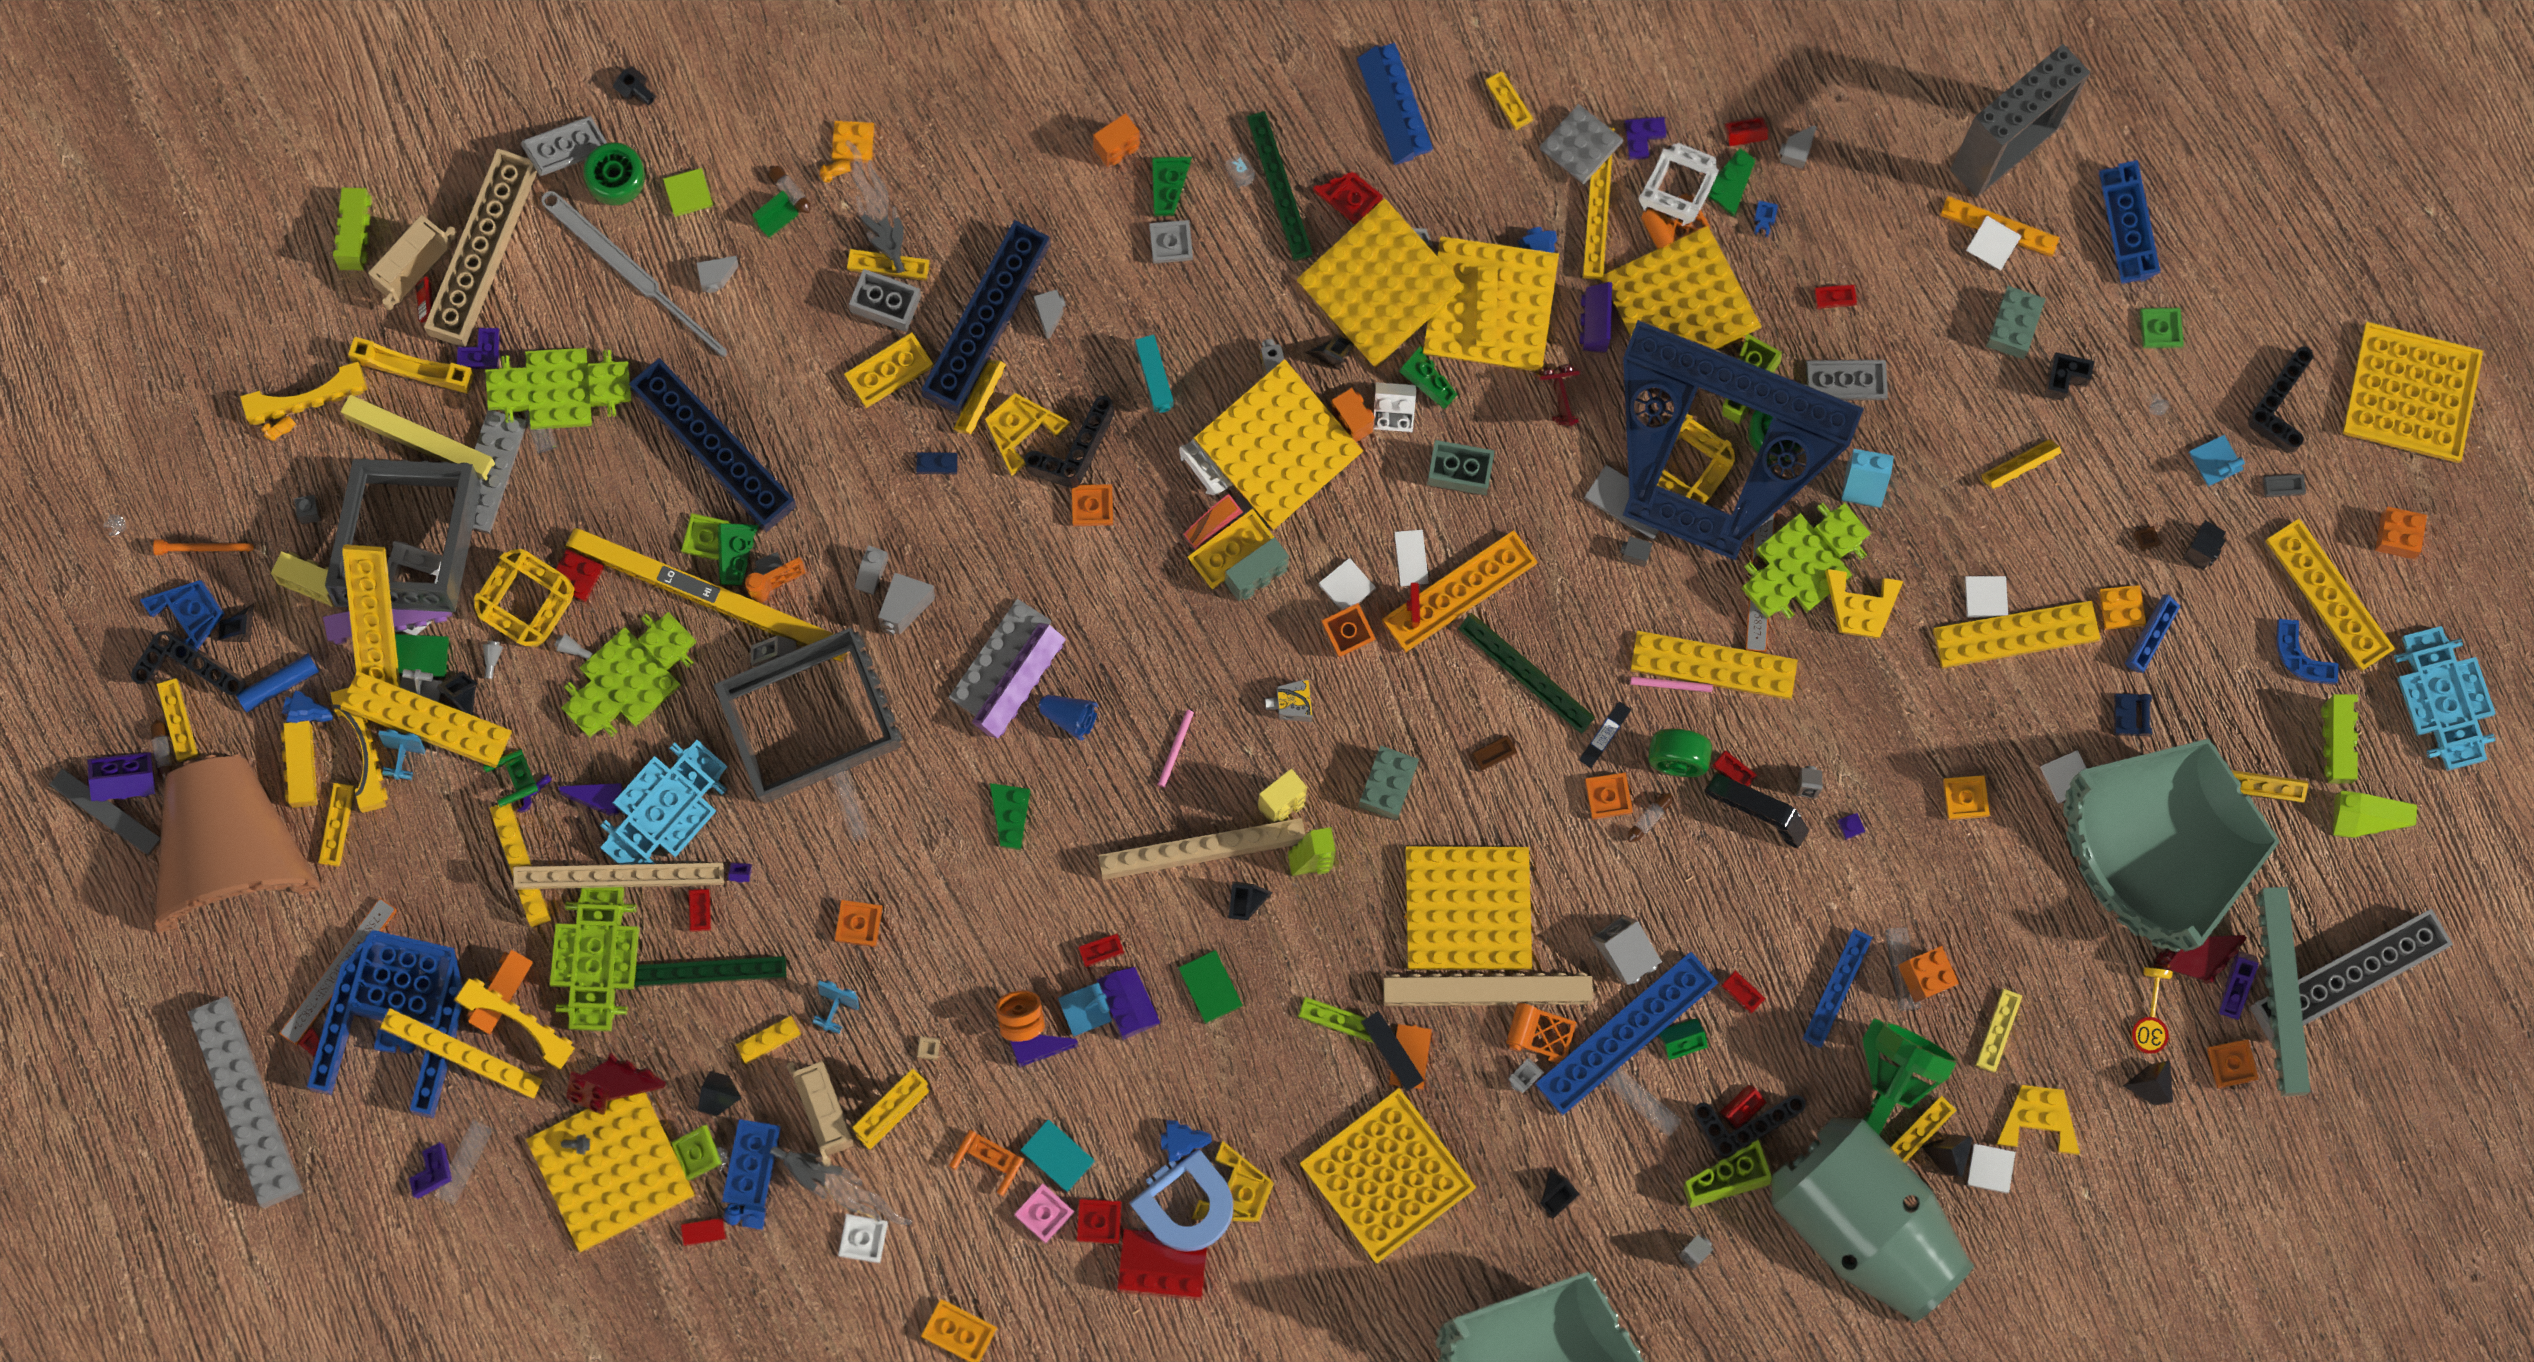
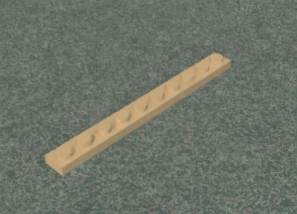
[513,863,724,889]

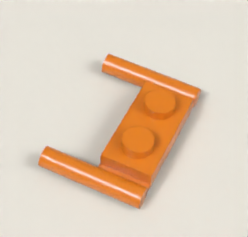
[949,1129,1024,1196]

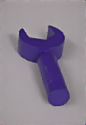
[517,774,552,813]

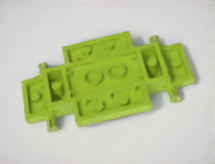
[485,348,631,430]
[1741,502,1871,620]
[561,612,697,738]
[550,887,639,1032]

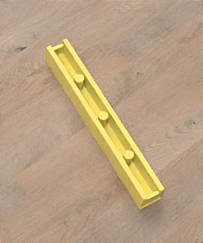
[341,395,495,481]

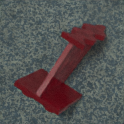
[1534,364,1580,426]
[2153,935,2247,984]
[566,1053,666,1115]

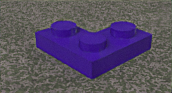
[1625,117,1667,160]
[457,328,500,369]
[409,1142,452,1199]

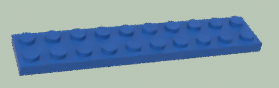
[1535,952,1719,1116]

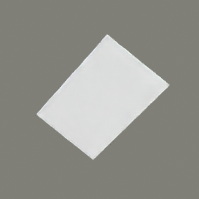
[1395,530,1429,586]

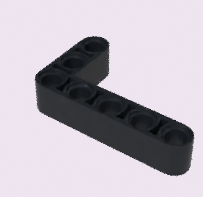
[2248,346,2313,453]
[1024,395,1115,488]
[131,631,246,695]
[1704,773,1809,849]
[1692,1095,1806,1160]

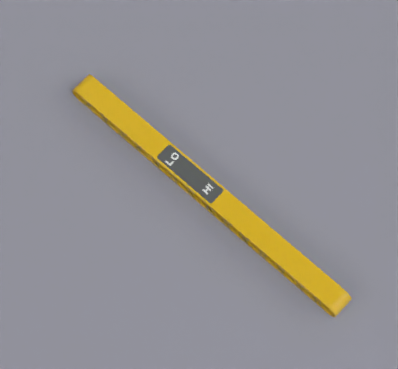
[565,528,847,662]

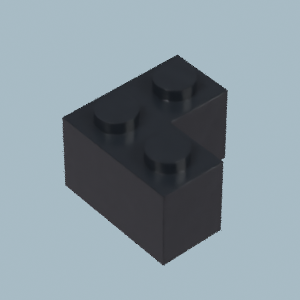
[2043,352,2095,401]
[2182,520,2226,570]

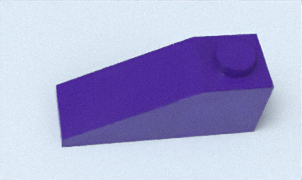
[559,783,624,816]
[2218,951,2259,1020]
[1010,1035,1078,1068]

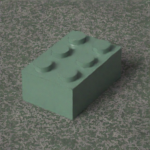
[1986,286,2046,360]
[1427,440,1495,496]
[1225,537,1289,601]
[1359,745,1419,821]

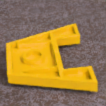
[985,393,1071,477]
[1825,569,1903,639]
[1996,1085,2080,1155]
[1192,1141,1274,1222]

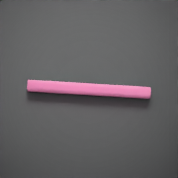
[1630,676,1713,693]
[1157,710,1194,788]

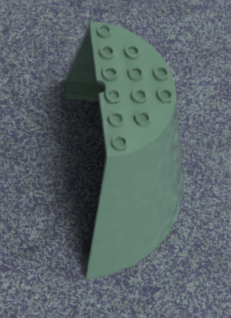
[2063,739,2280,952]
[1436,1271,1644,1362]

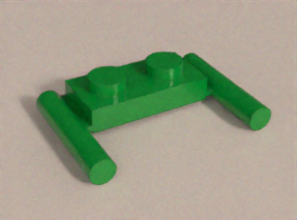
[483,749,539,807]

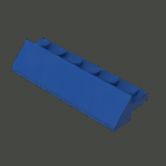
[1357,43,1433,165]
[2099,160,2161,284]

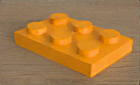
[921,1299,997,1362]

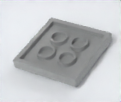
[1539,104,1623,185]

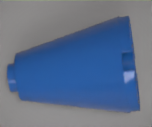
[1038,694,1098,740]

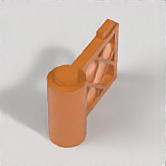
[1641,193,1711,249]
[745,557,805,603]
[1506,1003,1576,1064]

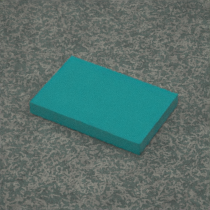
[1020,1119,1095,1193]

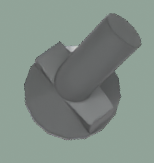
[561,1134,590,1155]

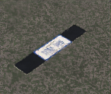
[1579,701,1631,768]

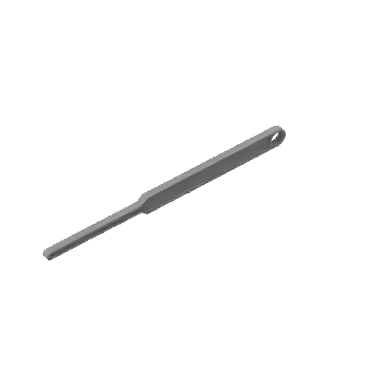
[542,191,727,357]

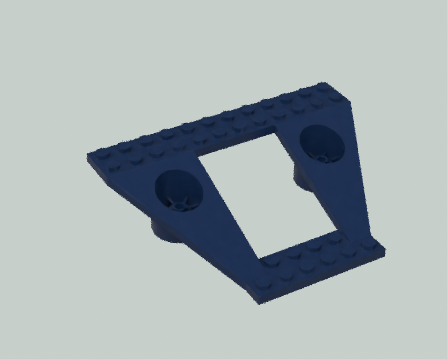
[1622,320,1864,560]

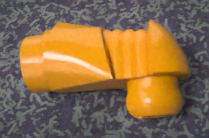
[819,159,851,183]
[261,415,296,441]

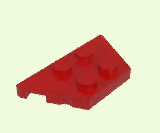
[1313,171,1383,225]

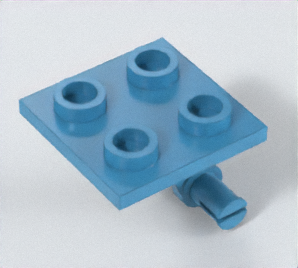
[2189,435,2245,487]
[378,729,426,780]
[812,980,859,1034]
[1058,983,1112,1037]

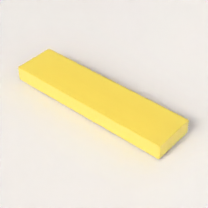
[1975,988,2022,1073]

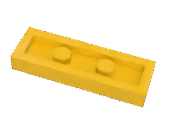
[1485,71,1533,130]
[736,1016,801,1064]

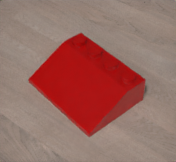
[1117,1229,1207,1301]

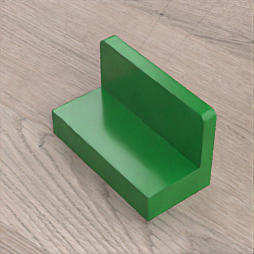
[752,190,799,238]
[1659,1018,1708,1061]

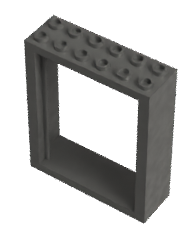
[1950,44,2091,198]
[325,458,481,612]
[714,628,903,804]

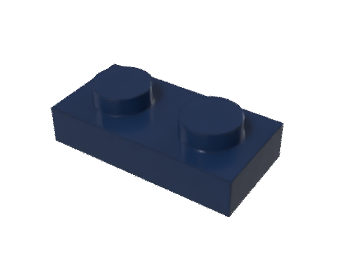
[916,452,958,475]

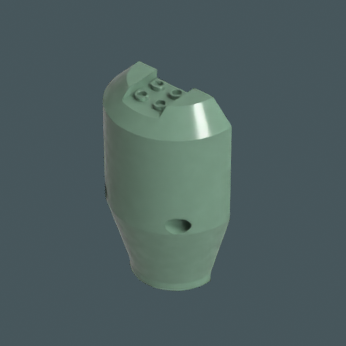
[1771,1118,1975,1323]

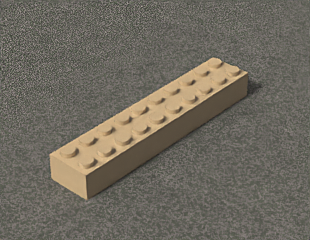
[424,149,537,347]

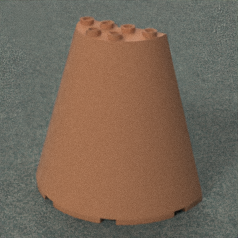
[155,754,321,933]

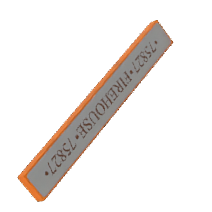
[1745,513,1775,654]
[279,898,397,1046]

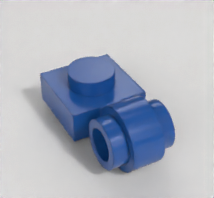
[374,1029,416,1054]
[724,1204,766,1230]

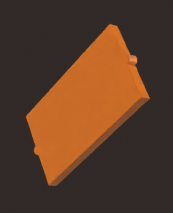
[1389,1024,1432,1090]

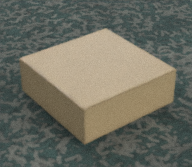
[917,1036,941,1061]

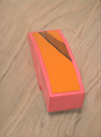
[1184,494,1243,550]

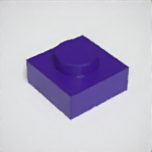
[1837,813,1865,840]
[729,863,752,883]

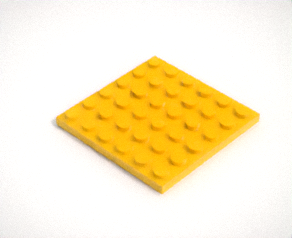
[1296,198,1465,368]
[1601,226,1761,349]
[1423,236,1559,372]
[2342,322,2483,463]
[1193,359,1363,531]
[1405,846,1532,970]
[1299,1088,1476,1265]
[526,1092,695,1253]

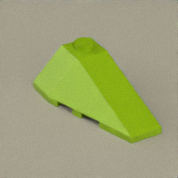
[2333,791,2417,838]

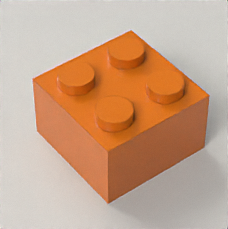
[1093,113,1140,167]
[1331,388,1375,442]
[2375,506,2427,560]
[1320,603,1376,657]
[1898,946,1959,1003]

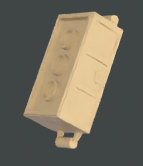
[368,215,457,310]
[787,1061,854,1167]

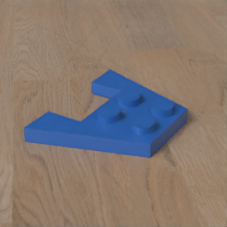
[140,580,225,657]

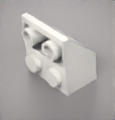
[1373,383,1416,432]

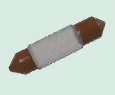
[769,166,810,214]
[150,719,173,782]
[1628,793,1672,842]

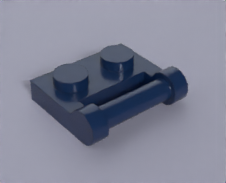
[2114,694,2152,736]

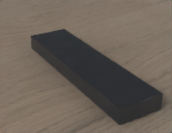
[1361,1011,1424,1092]

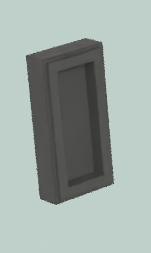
[2262,474,2306,498]

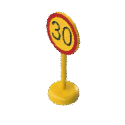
[2131,967,2173,1054]

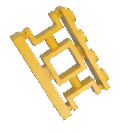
[852,1068,929,1150]

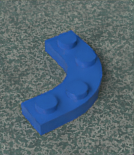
[2277,619,2339,685]

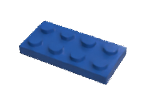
[722,1119,781,1208]

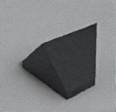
[1305,335,1354,370]
[218,603,254,642]
[437,671,478,715]
[1228,882,1273,921]
[2123,1061,2173,1105]
[697,1071,742,1117]
[1921,1135,1973,1177]
[1540,1167,1580,1219]

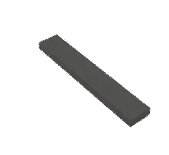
[49,768,161,856]

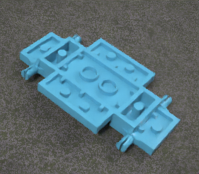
[2394,626,2496,771]
[600,740,727,865]

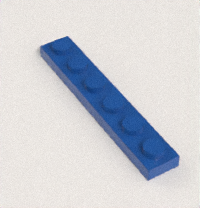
[1802,929,1873,1049]

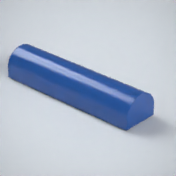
[2125,594,2181,673]
[236,653,319,713]

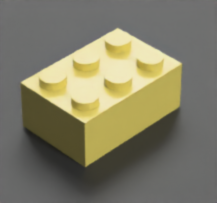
[271,551,334,607]
[1258,769,1307,824]

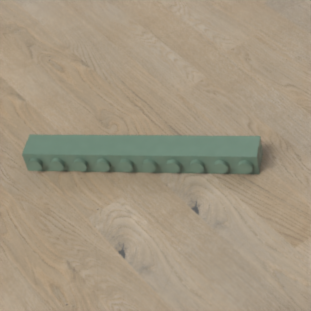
[2256,887,2311,1097]

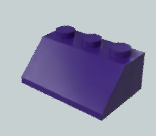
[1579,282,1612,352]
[87,752,155,802]
[1097,967,1161,1041]

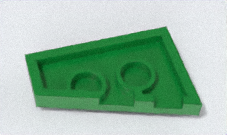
[1707,148,1756,217]
[1152,157,1192,216]
[1399,345,1458,410]
[718,524,759,586]
[990,783,1031,850]

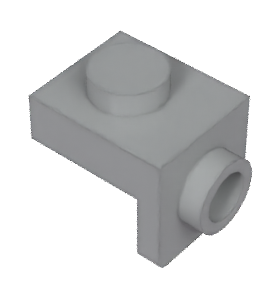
[1508,1058,1544,1093]

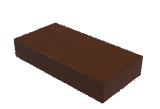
[1471,735,1517,772]

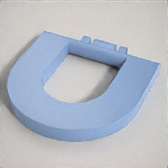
[1129,1148,1233,1251]

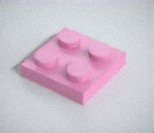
[1014,1184,1074,1244]

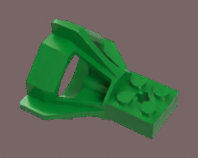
[1862,1018,1958,1135]

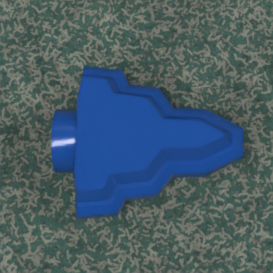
[1517,227,1557,253]
[282,691,334,723]
[1161,1120,1212,1162]

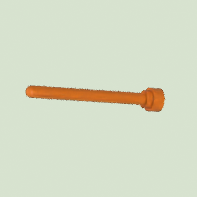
[153,539,254,556]

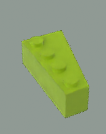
[333,187,372,271]
[1722,334,1782,425]
[2321,694,2358,784]
[1287,827,1336,876]
[1683,1139,1772,1208]

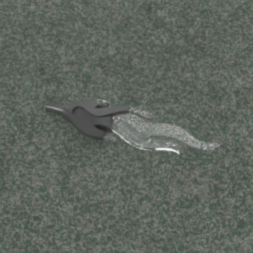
[846,141,905,273]
[770,1146,913,1225]

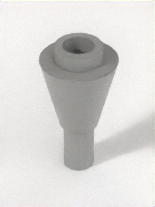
[554,633,593,660]
[483,641,503,679]

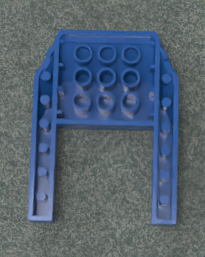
[307,930,462,1119]

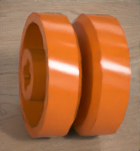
[995,990,1045,1042]

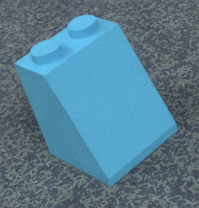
[1841,449,1894,508]

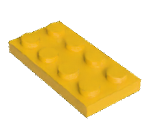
[844,333,934,408]
[1188,509,1274,590]

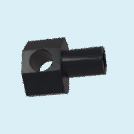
[612,66,656,106]

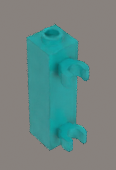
[1135,335,1174,413]

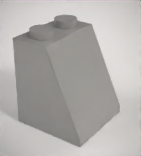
[878,573,935,635]
[1590,915,1662,985]

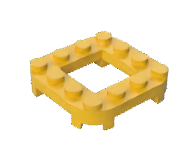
[1657,414,1735,504]
[474,549,574,647]

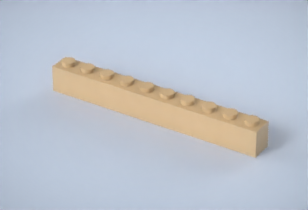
[1098,818,1305,880]
[1383,973,1593,1006]

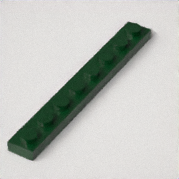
[1246,111,1313,262]
[1458,612,1596,734]
[634,956,787,987]

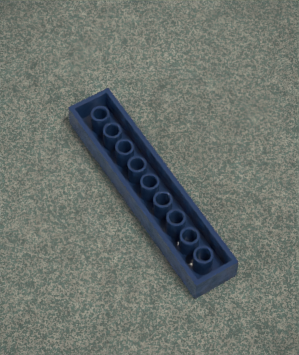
[921,220,1051,414]
[629,358,796,533]

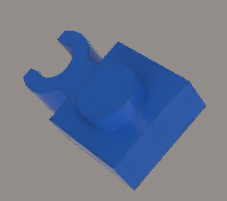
[1754,201,1778,238]

